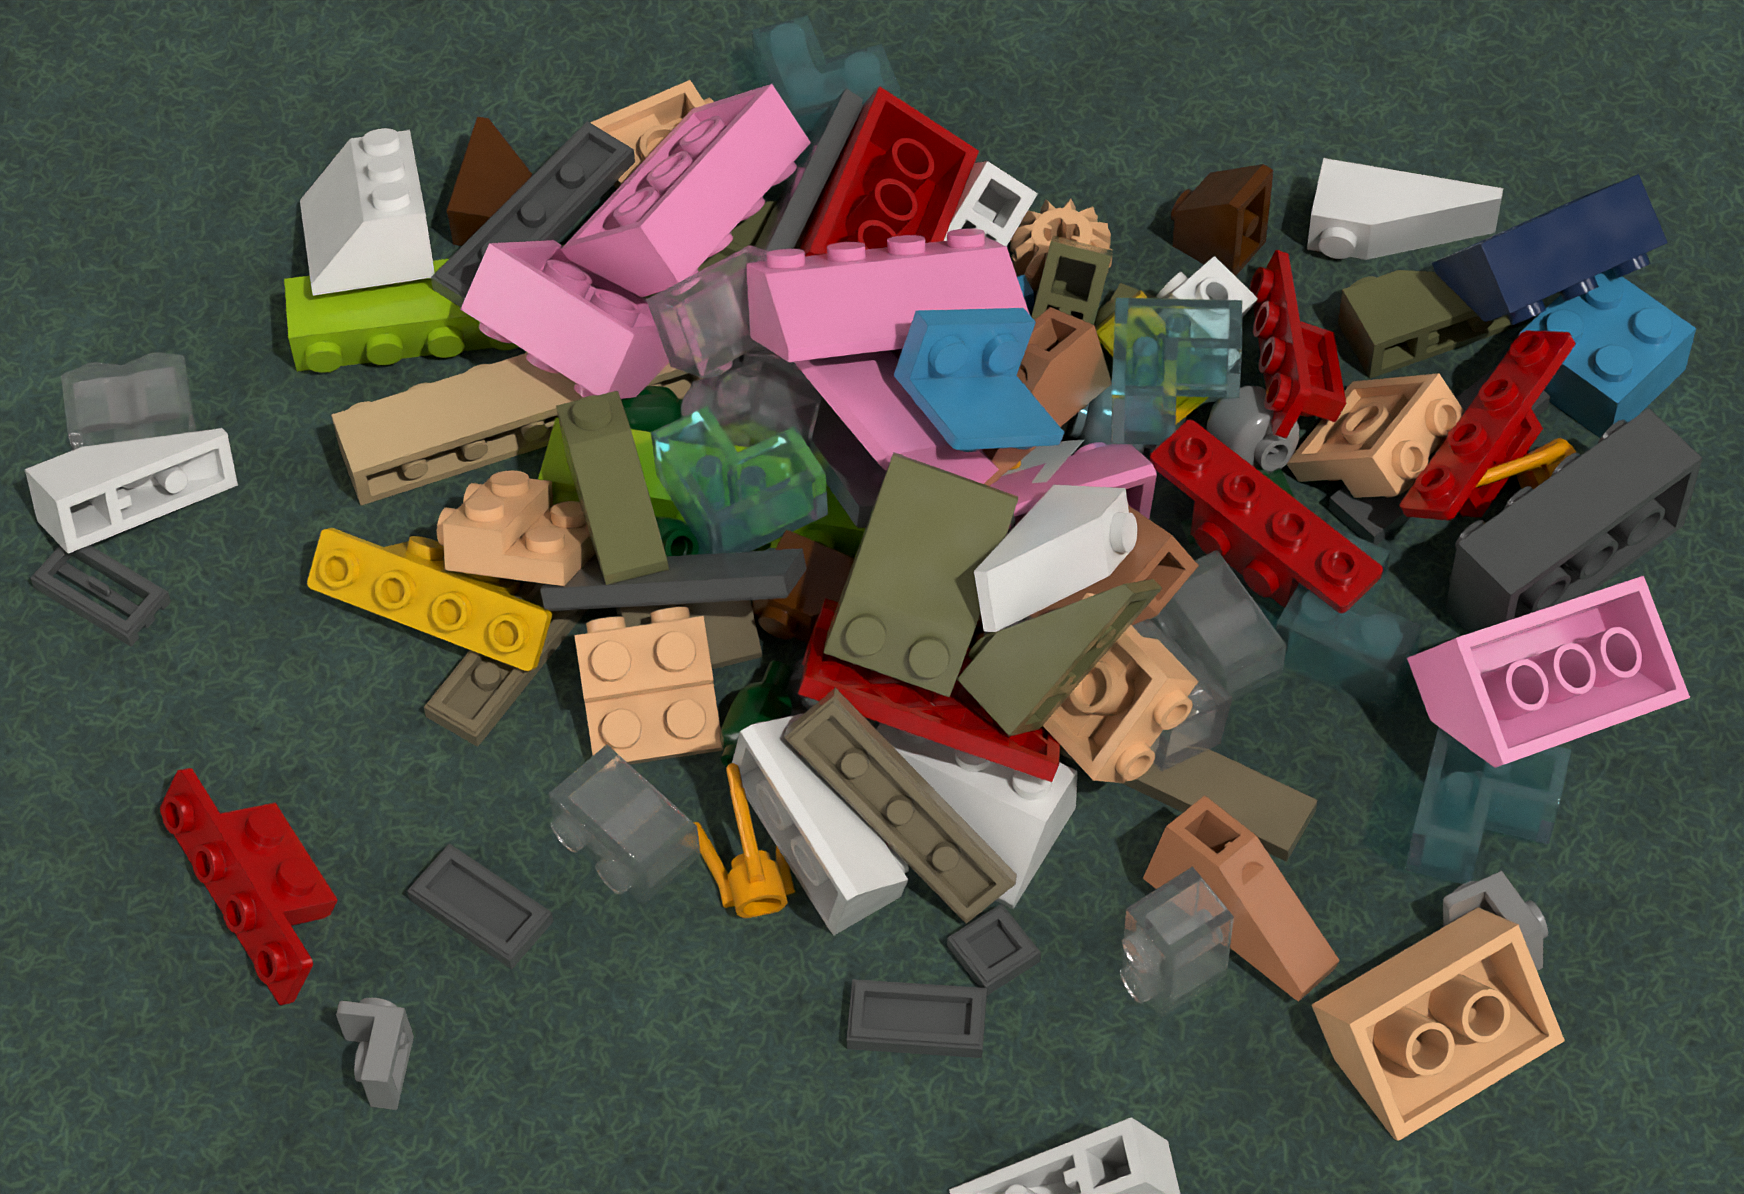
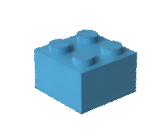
[1519,269,1696,438]

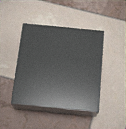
[947,903,1041,995]

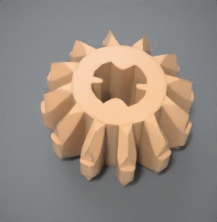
[1010,198,1112,292]

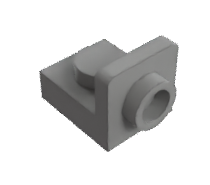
[336,998,414,1110]

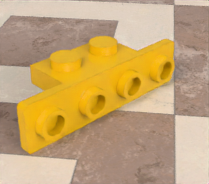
[307,528,552,671]

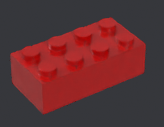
[793,86,979,257]

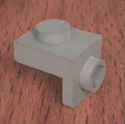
[1443,871,1548,971]

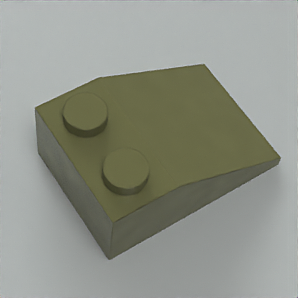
[824,452,1018,697]

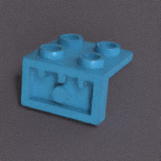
[894,308,1064,452]

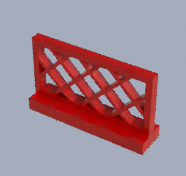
[798,598,1060,782]

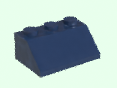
[1432,174,1668,325]

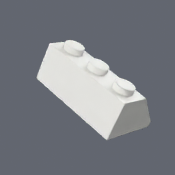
[300,128,435,296]
[876,702,1077,909]
[732,714,909,935]

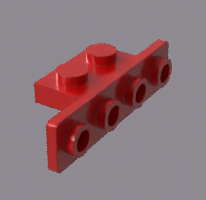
[1249,250,1347,439]
[1399,330,1576,520]
[1150,420,1383,613]
[160,768,338,1005]

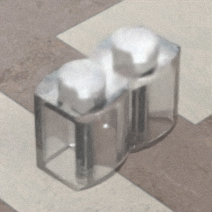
[61,352,197,451]

